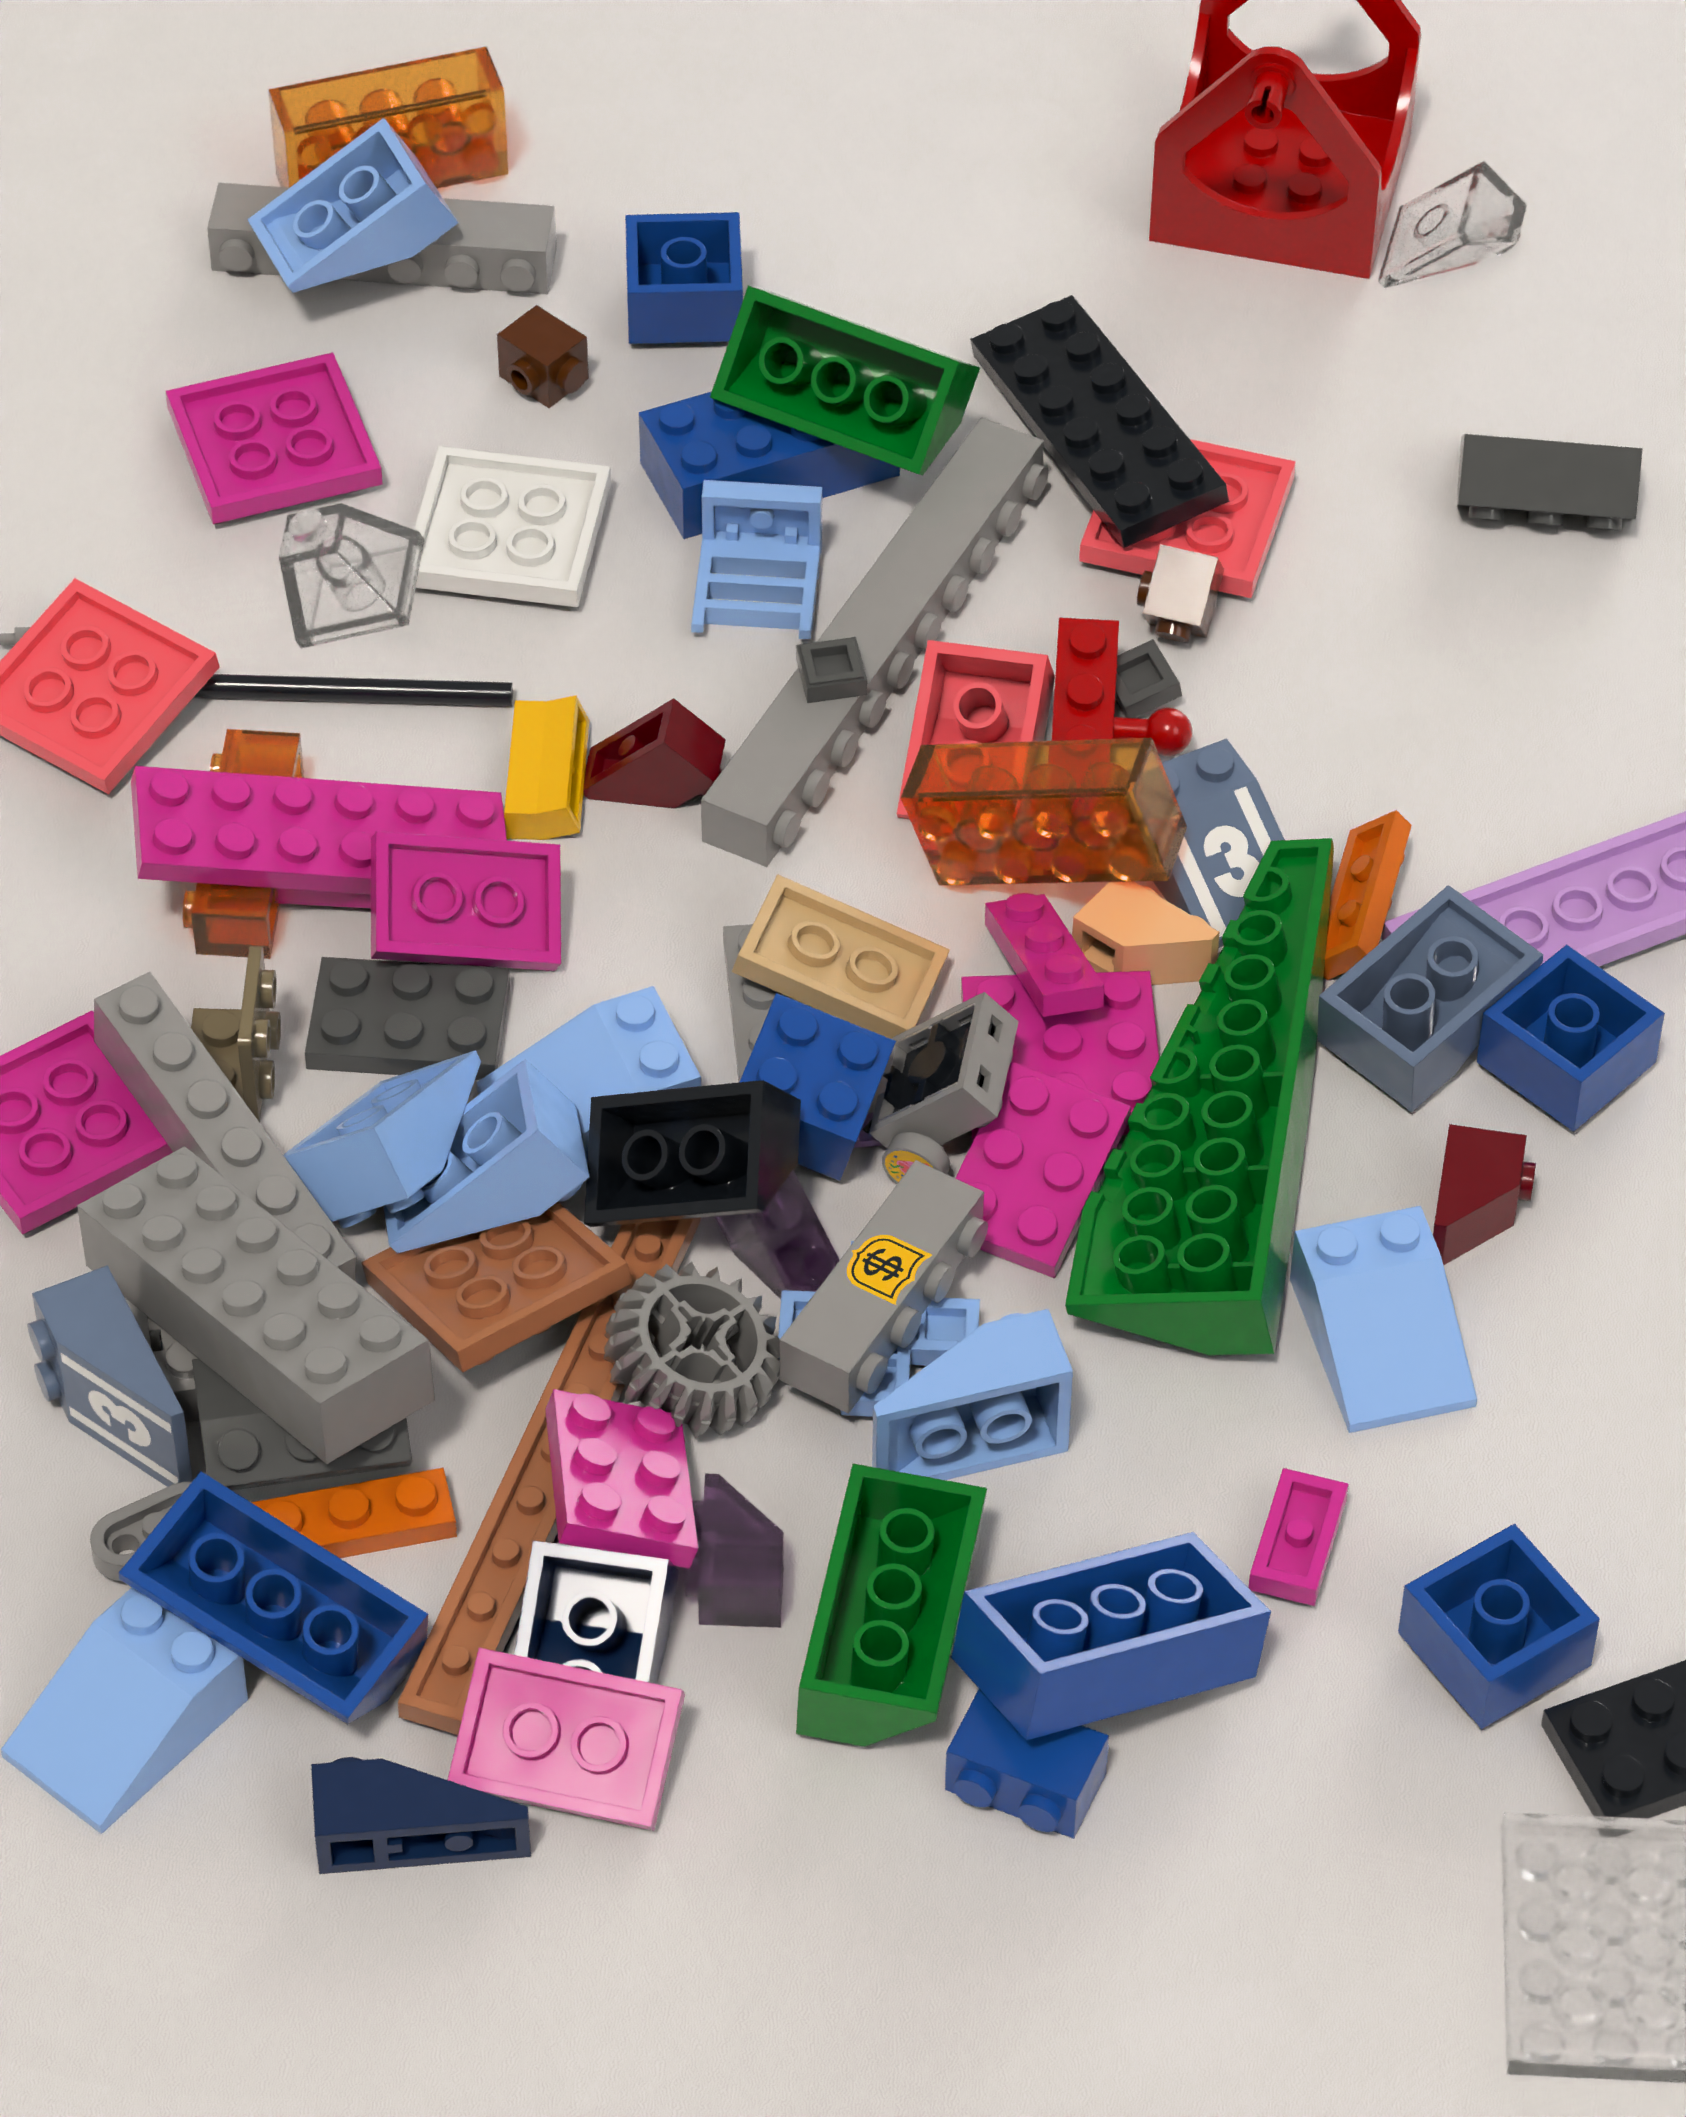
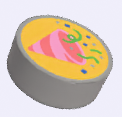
[882,1132,950,1184]

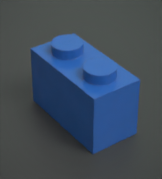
[945,1689,1109,1839]

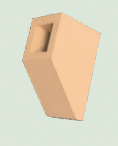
[1072,873,1220,985]

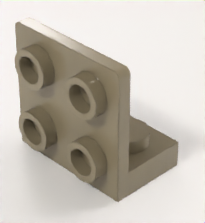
[191,946,281,1123]

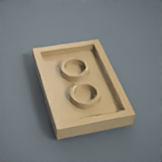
[732,874,950,1039]

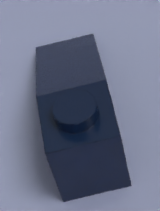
[311,1757,531,1874]

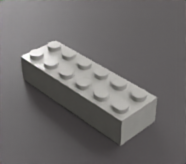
[77,1146,435,1464]

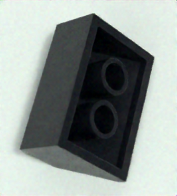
[584,1080,801,1227]

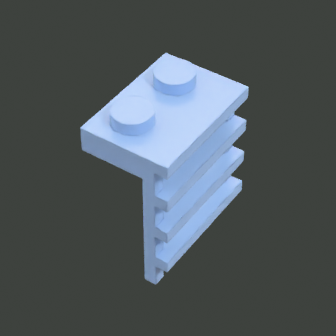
[691,480,822,639]

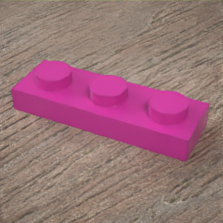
[985,893,1104,1017]

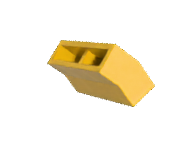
[504,695,590,840]

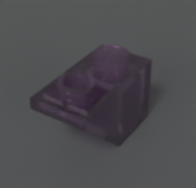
[715,1170,840,1299]
[685,1473,784,1628]

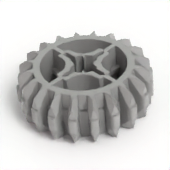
[603,1261,780,1439]

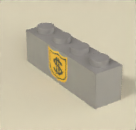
[779,1160,988,1414]

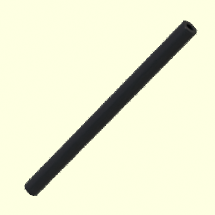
[193,674,513,707]

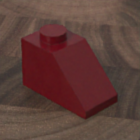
[583,698,726,809]
[1433,1124,1536,1265]

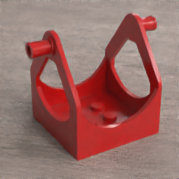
[1149,0,1421,279]

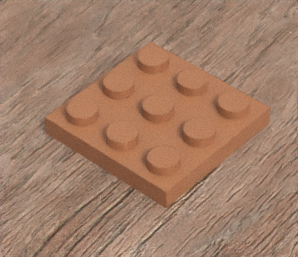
[361,1202,632,1372]

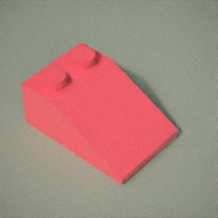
[897,640,1055,833]

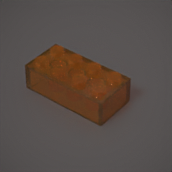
[268,46,508,188]
[900,738,1187,885]

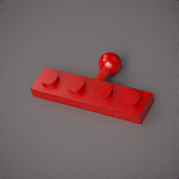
[1046,618,1193,839]

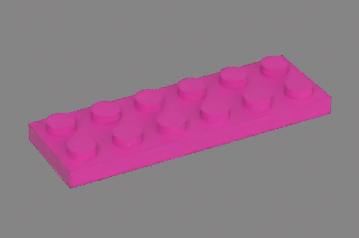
[131,766,507,895]

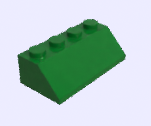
[710,285,980,476]
[796,1463,987,1747]

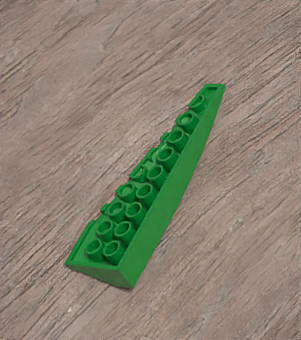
[1065,838,1334,1355]

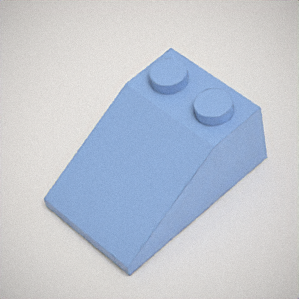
[247,118,458,293]
[476,986,701,1162]
[283,1050,481,1228]
[384,1059,589,1253]
[1290,1206,1477,1433]
[872,1309,1073,1480]
[1,1588,248,1834]

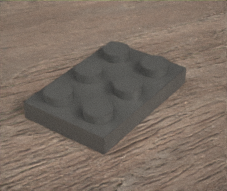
[305,957,510,1080]

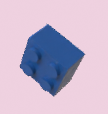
[625,212,743,344]
[1477,944,1665,1132]
[740,993,896,1181]
[1398,1523,1600,1729]

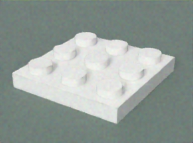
[401,446,611,608]

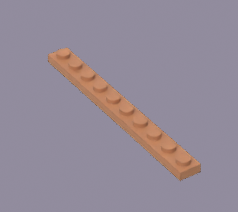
[398,1218,701,1735]

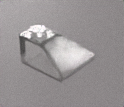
[1378,161,1527,288]
[279,503,424,649]

